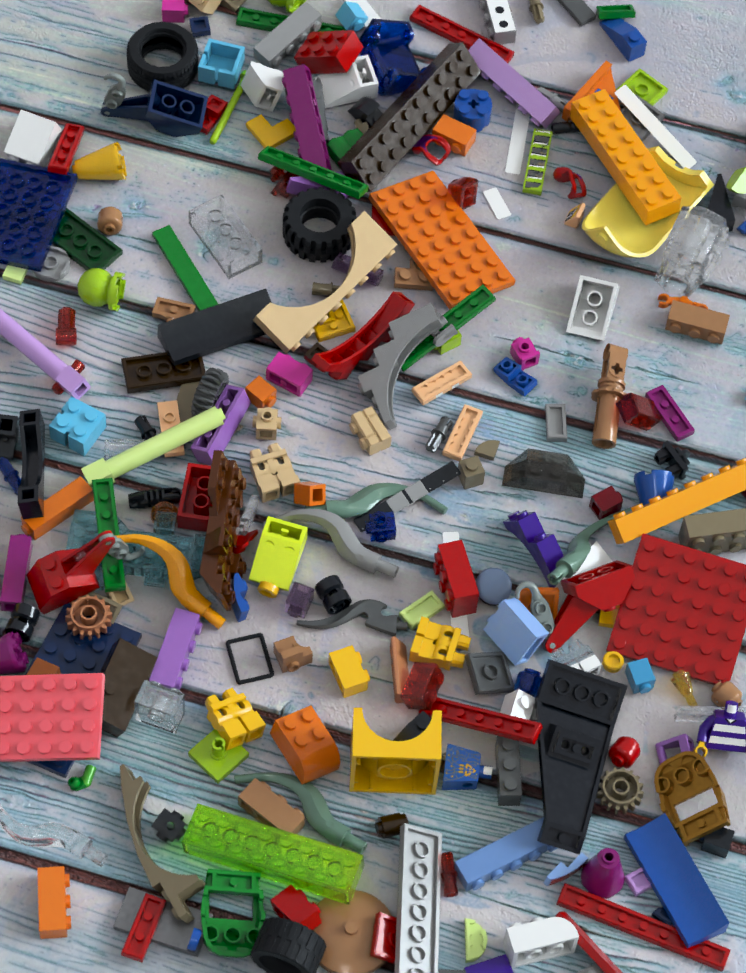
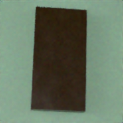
[121,352,205,394]

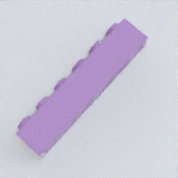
[468,38,561,129]

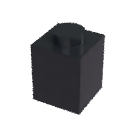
[699,827,735,859]

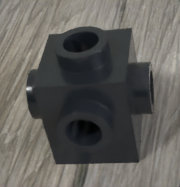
[151,808,186,843]

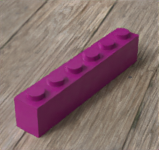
[282,64,332,171]

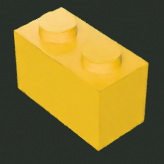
[328,645,370,698]

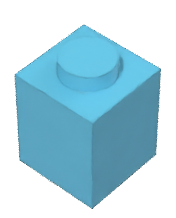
[335,1,368,32]

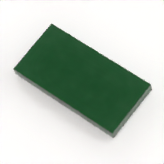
[39,207,123,270]

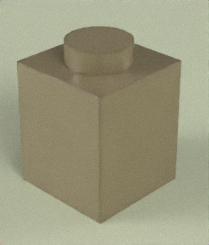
[458,455,485,490]

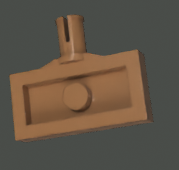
[394,258,433,291]
[152,297,196,322]

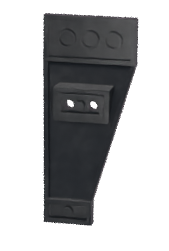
[535,659,627,854]

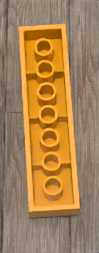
[570,89,681,225]

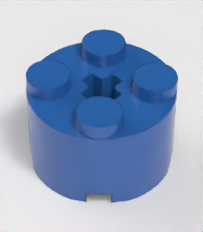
[453,89,492,133]

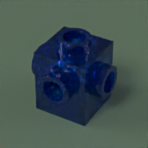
[365,511,396,543]

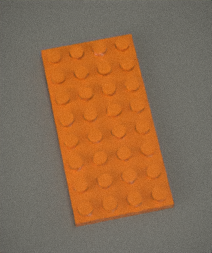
[368,171,516,310]

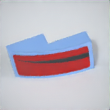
[544,852,588,886]

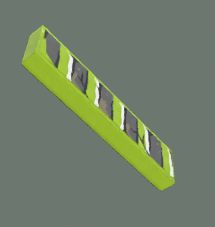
[522,128,553,195]

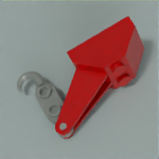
[27,530,145,615]
[515,560,635,653]

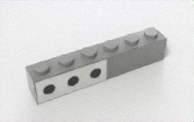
[479,0,517,45]

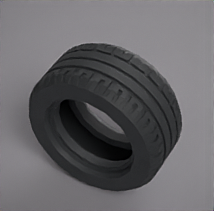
[127,22,198,92]

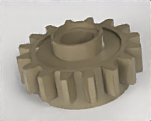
[596,767,644,815]

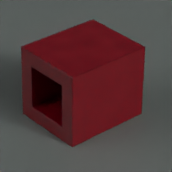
[589,486,623,520]

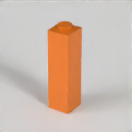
[21,476,94,540]

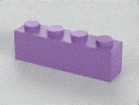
[190,385,251,465]
[149,608,203,697]

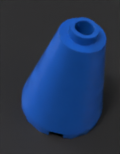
[634,470,675,528]

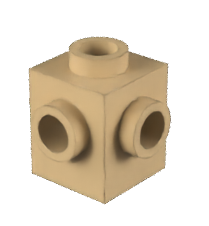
[252,407,282,440]

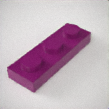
[645,385,695,442]

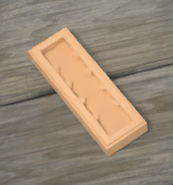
[411,360,472,406]
[157,400,185,458]
[442,404,483,461]

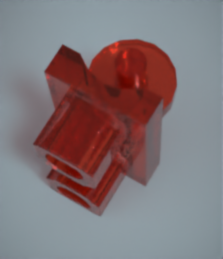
[270,166,298,199]

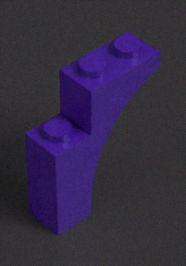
[503,510,564,587]

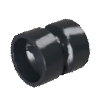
[315,575,352,615]
[4,603,40,642]

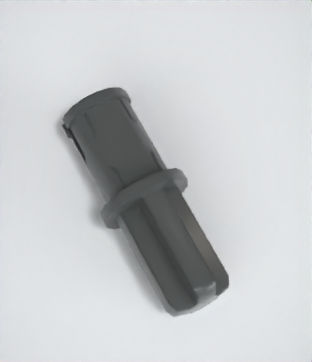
[426,416,453,453]

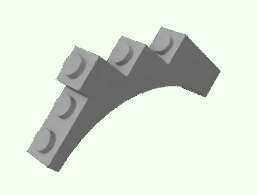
[358,303,444,430]

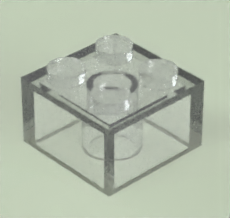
[134,680,185,734]

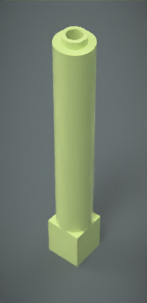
[81,406,226,489]

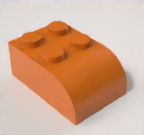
[270,705,340,785]

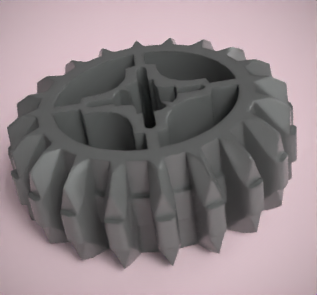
[191,367,229,416]

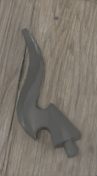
[297,599,407,637]

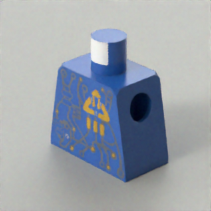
[442,744,493,790]

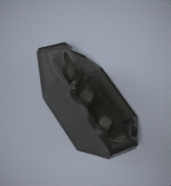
[502,448,585,498]

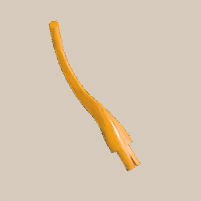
[114,534,226,629]

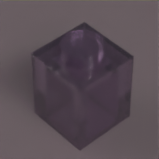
[285,582,314,619]

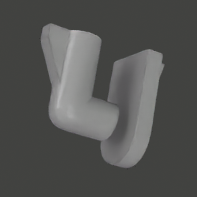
[431,313,458,347]

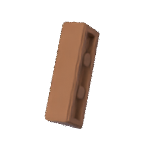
[390,637,411,703]

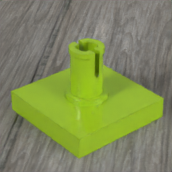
[188,729,249,784]

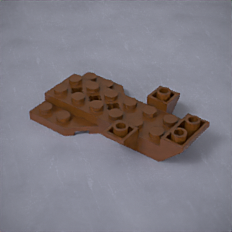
[199,450,247,611]

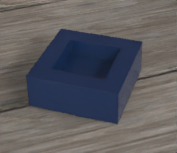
[189,16,211,37]

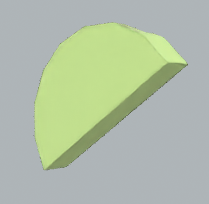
[464,918,488,963]

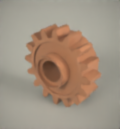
[65,594,112,640]

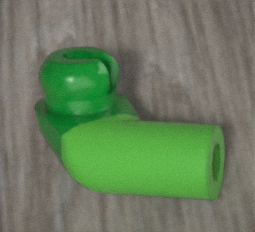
[68,765,96,791]

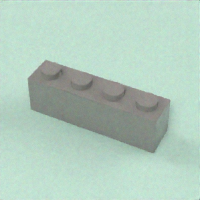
[253,1,322,68]

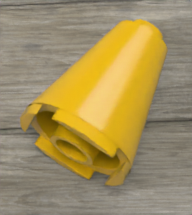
[72,142,127,180]

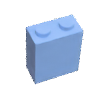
[483,597,549,666]

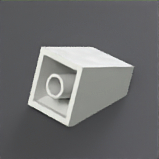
[4,110,63,170]

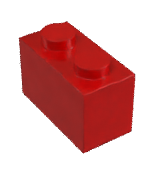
[270,885,322,930]

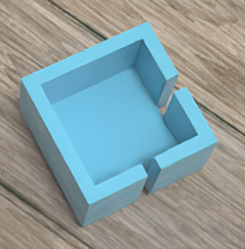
[198,38,245,89]
[49,396,107,456]

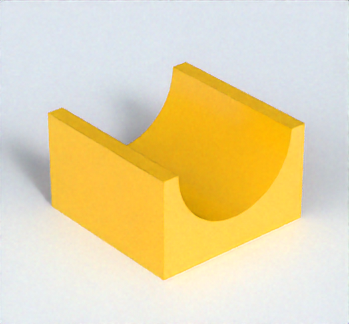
[349,707,442,795]

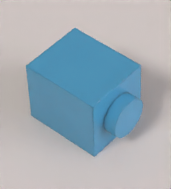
[625,658,656,694]

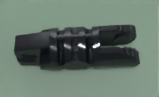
[128,488,181,509]

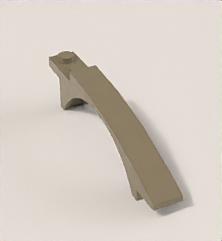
[120,764,206,924]

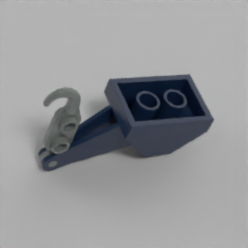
[101,73,208,137]

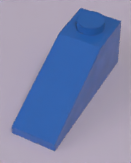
[599,18,647,62]

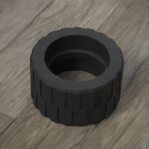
[250,917,326,973]

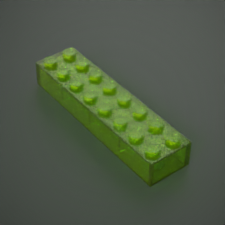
[182,804,364,905]

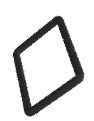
[226,633,274,685]

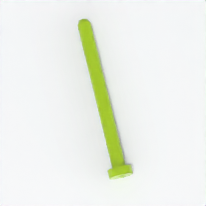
[209,70,247,145]

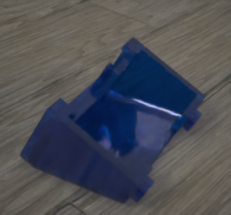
[359,19,426,97]

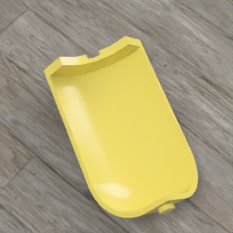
[582,146,714,258]

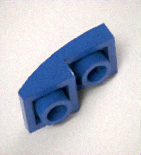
[493,357,537,397]
[231,573,249,622]

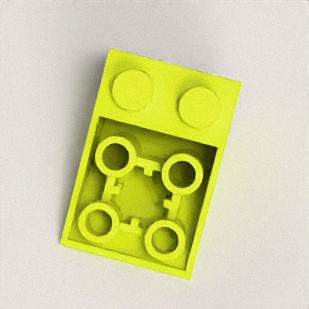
[249,516,308,591]

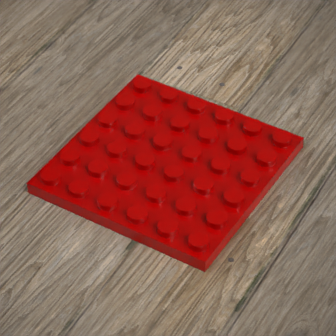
[606,533,746,685]

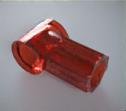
[56,307,77,345]

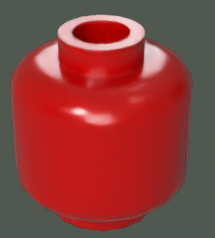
[609,736,641,768]

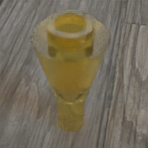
[670,669,698,709]

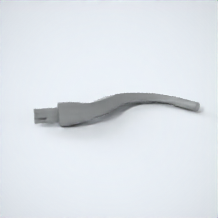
[263,508,399,578]

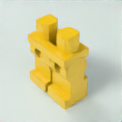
[409,616,471,671]
[205,688,266,751]

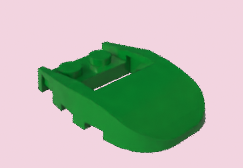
[200,869,266,958]

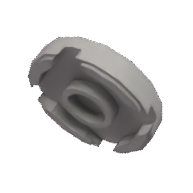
[31,246,71,282]

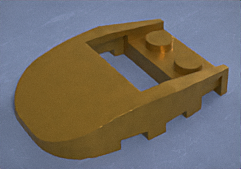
[654,751,731,847]

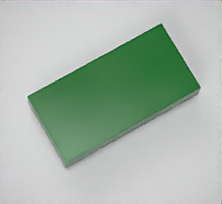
[596,4,636,19]

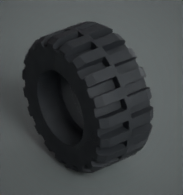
[282,187,357,263]

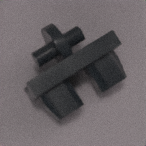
[654,441,690,480]

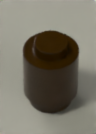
[375,812,408,839]

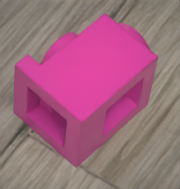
[510,337,540,370]

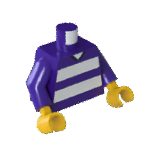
[693,700,746,758]

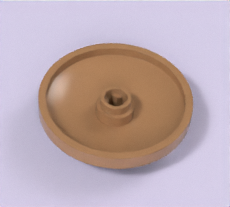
[313,890,392,973]

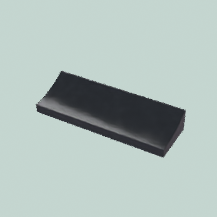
[157,288,272,366]

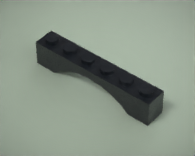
[17,409,45,519]

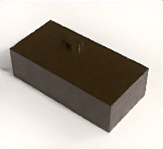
[100,638,158,737]

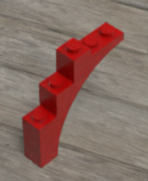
[311,291,415,380]

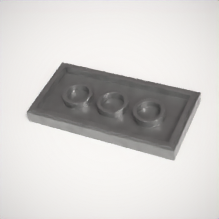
[113,886,213,957]

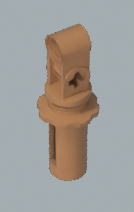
[591,343,629,449]

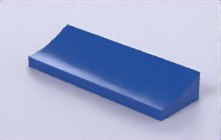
[624,813,730,948]

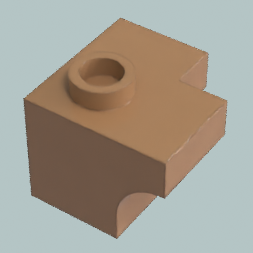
[273,636,313,673]

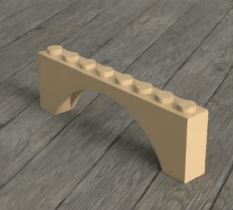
[253,211,398,354]

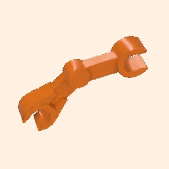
[658,293,708,309]

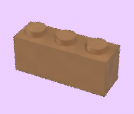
[665,300,730,344]
[238,778,305,845]

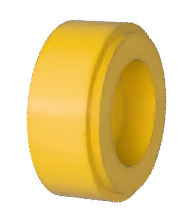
[257,581,279,598]
[602,651,624,673]

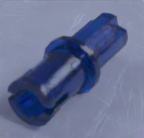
[0,457,21,495]

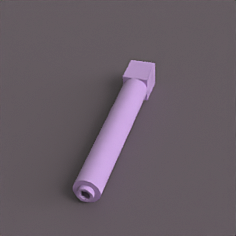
[0,308,91,400]

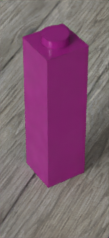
[0,534,33,612]

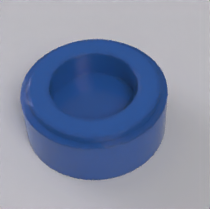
[187,928,202,951]

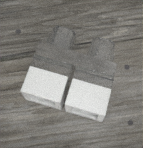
[551,639,602,675]

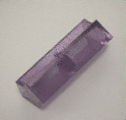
[331,252,384,286]

